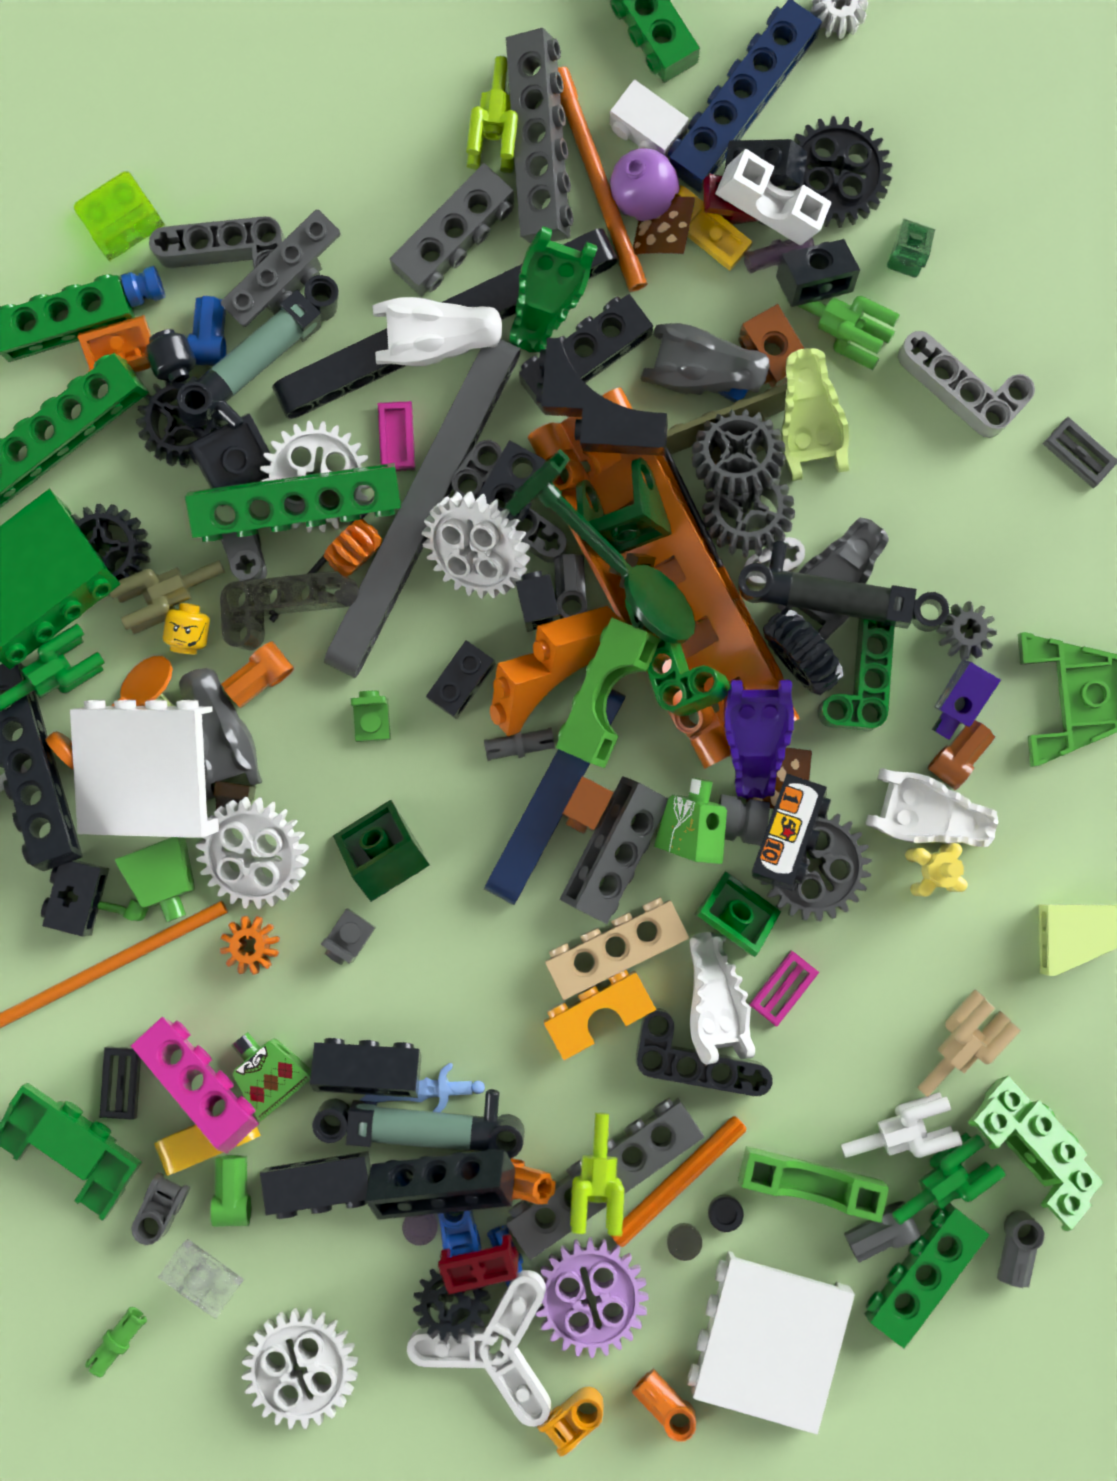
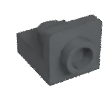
[321,908,376,965]

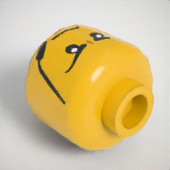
[163,603,210,655]

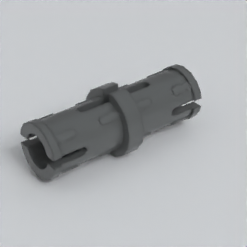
[484,727,555,761]

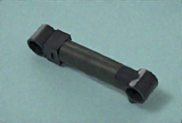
[738,541,949,632]

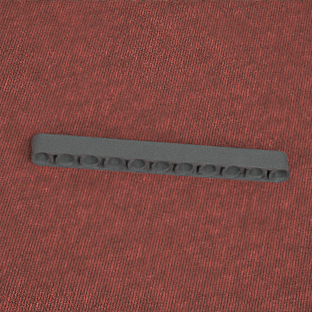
[324,339,521,678]

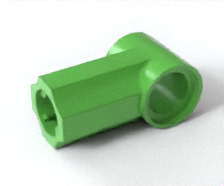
[211,1155,252,1227]

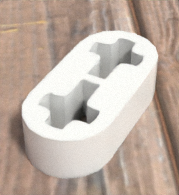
[743,537,805,586]

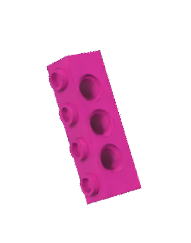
[131,1016,259,1154]

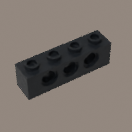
[519,293,653,414]
[365,1149,516,1220]

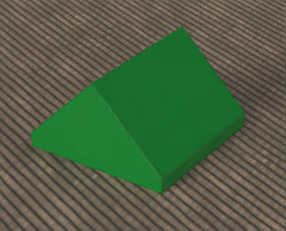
[694,871,782,957]

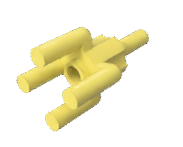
[905,843,967,897]

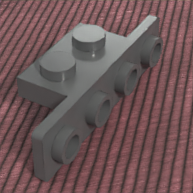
[221,209,340,327]

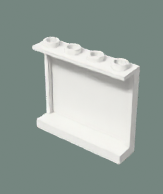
[70,700,219,838]
[687,1251,855,1435]

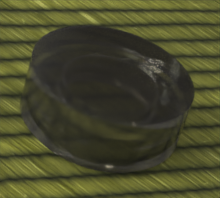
[667,1223,702,1261]

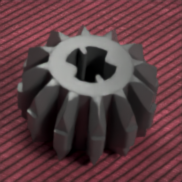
[936,601,997,661]

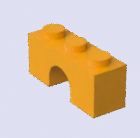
[544,969,656,1060]

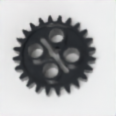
[784,116,893,228]

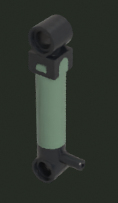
[177,275,339,429]
[312,1089,525,1159]

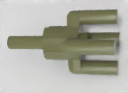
[110,560,225,634]

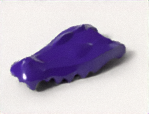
[724,680,794,799]

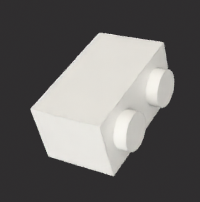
[610,79,689,158]

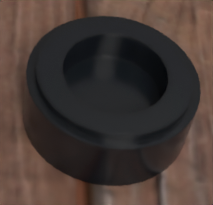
[708,1194,744,1232]

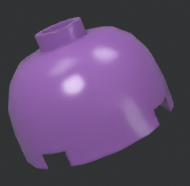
[610,148,680,221]

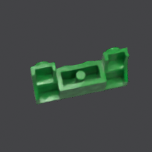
[0,1083,142,1221]

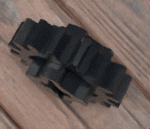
[413,1268,491,1344]

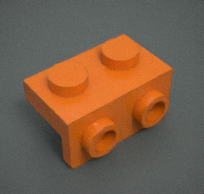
[78,315,152,372]

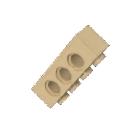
[545,897,689,1000]

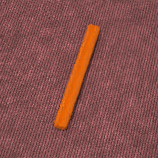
[611,1116,747,1247]

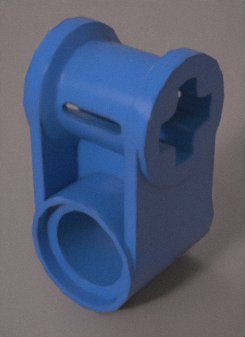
[438,1210,482,1257]

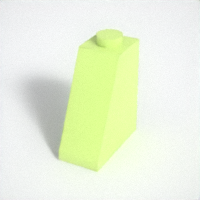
[1039,904,1117,976]

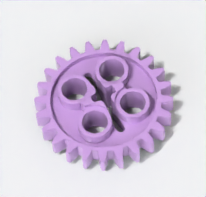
[536,1237,649,1358]

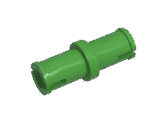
[85,1307,147,1378]

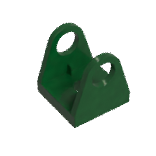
[576,457,672,554]

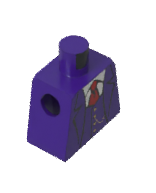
[932,660,1001,740]

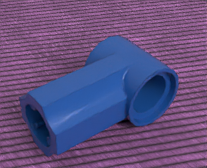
[187,296,226,366]

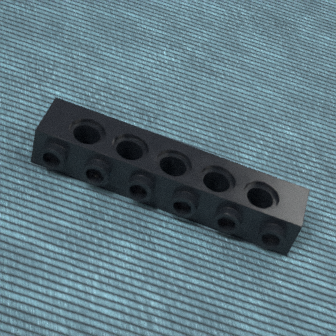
[0,663,83,872]

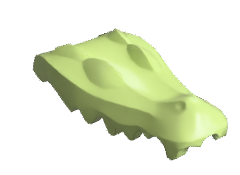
[781,348,849,481]

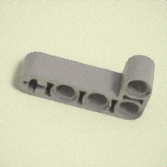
[898,331,1035,438]

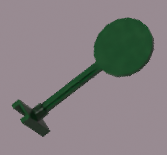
[504,449,695,644]

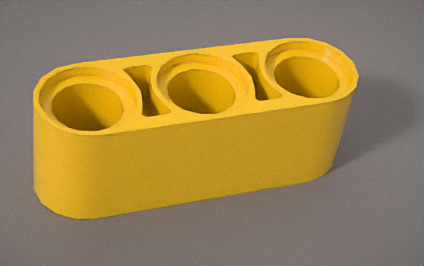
[154,1113,260,1176]

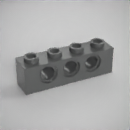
[389,163,514,297]
[560,776,668,924]

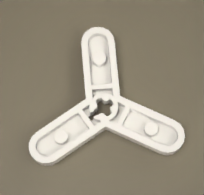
[407,1270,551,1427]

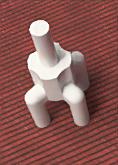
[841,1092,962,1158]

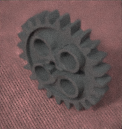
[760,814,872,921]

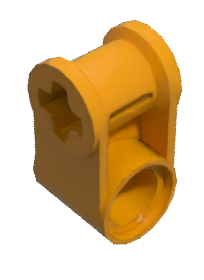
[537,1387,604,1457]

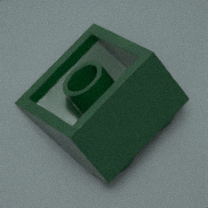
[333,800,430,902]

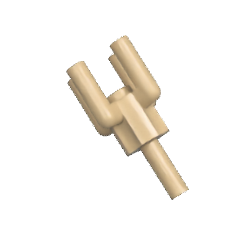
[917,989,1021,1097]

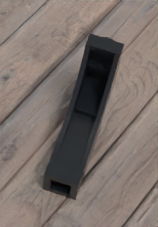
[536,338,668,456]

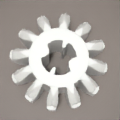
[810,0,868,40]

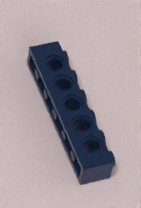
[667,0,822,193]

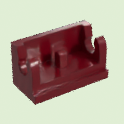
[438,1234,518,1294]

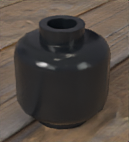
[145,329,196,384]

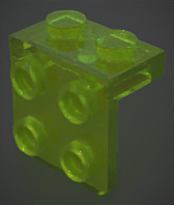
[74,171,165,262]

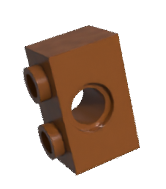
[738,304,804,387]
[563,776,614,834]

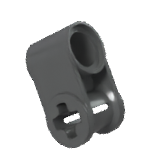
[221,529,267,587]
[131,1171,190,1245]

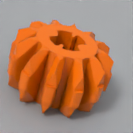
[324,519,382,577]
[220,916,280,975]

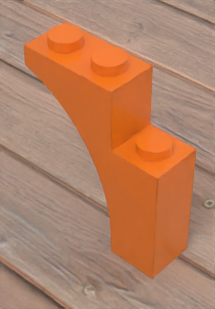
[490,606,621,736]

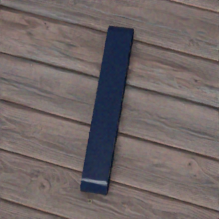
[484,688,626,905]

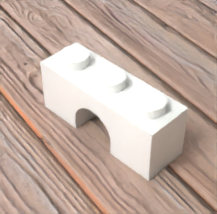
[715,149,831,246]

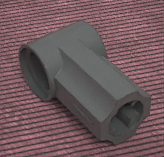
[554,554,587,619]
[844,1201,921,1263]
[997,1211,1045,1288]

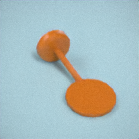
[46,656,173,770]

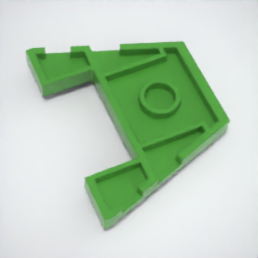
[1017,632,1117,767]

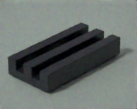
[99,1046,141,1120]

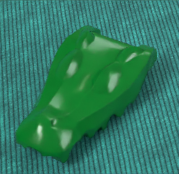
[509,226,598,353]

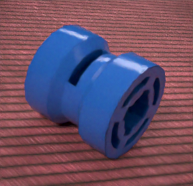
[121,265,166,308]

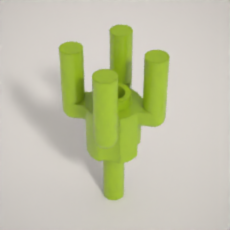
[466,56,518,173]
[570,1113,624,1236]

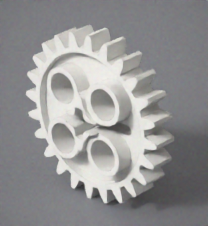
[260,421,371,533]
[422,491,530,599]
[196,797,309,909]
[242,1308,358,1429]

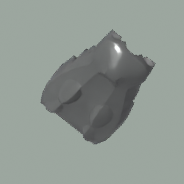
[641,323,770,395]
[778,517,889,640]
[179,668,262,801]

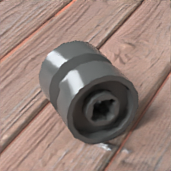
[718,794,770,846]

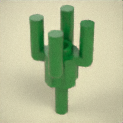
[0,623,105,711]
[891,1132,1006,1225]

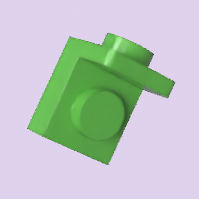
[351,690,391,742]

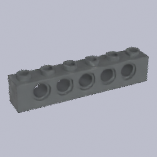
[506,27,573,244]
[506,1098,705,1260]

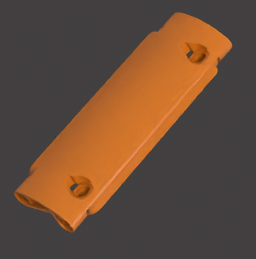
[527,387,800,769]

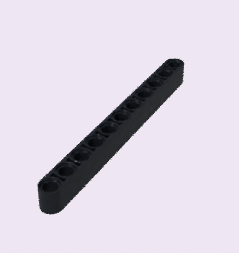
[272,228,619,419]

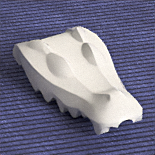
[372,297,502,366]
[865,768,998,847]
[689,932,755,1065]

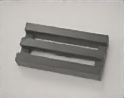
[1043,417,1117,488]

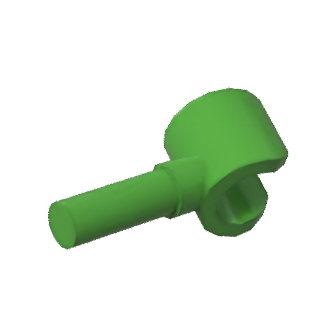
[98,899,149,921]

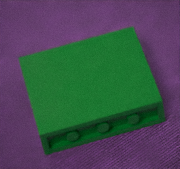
[0,488,121,669]

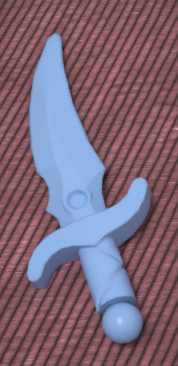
[360,1063,485,1112]

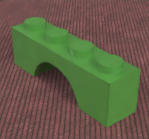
[556,618,660,768]
[738,1146,889,1223]

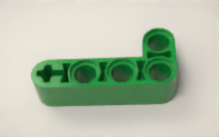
[625,598,730,716]
[818,618,895,731]

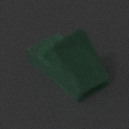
[887,218,935,278]

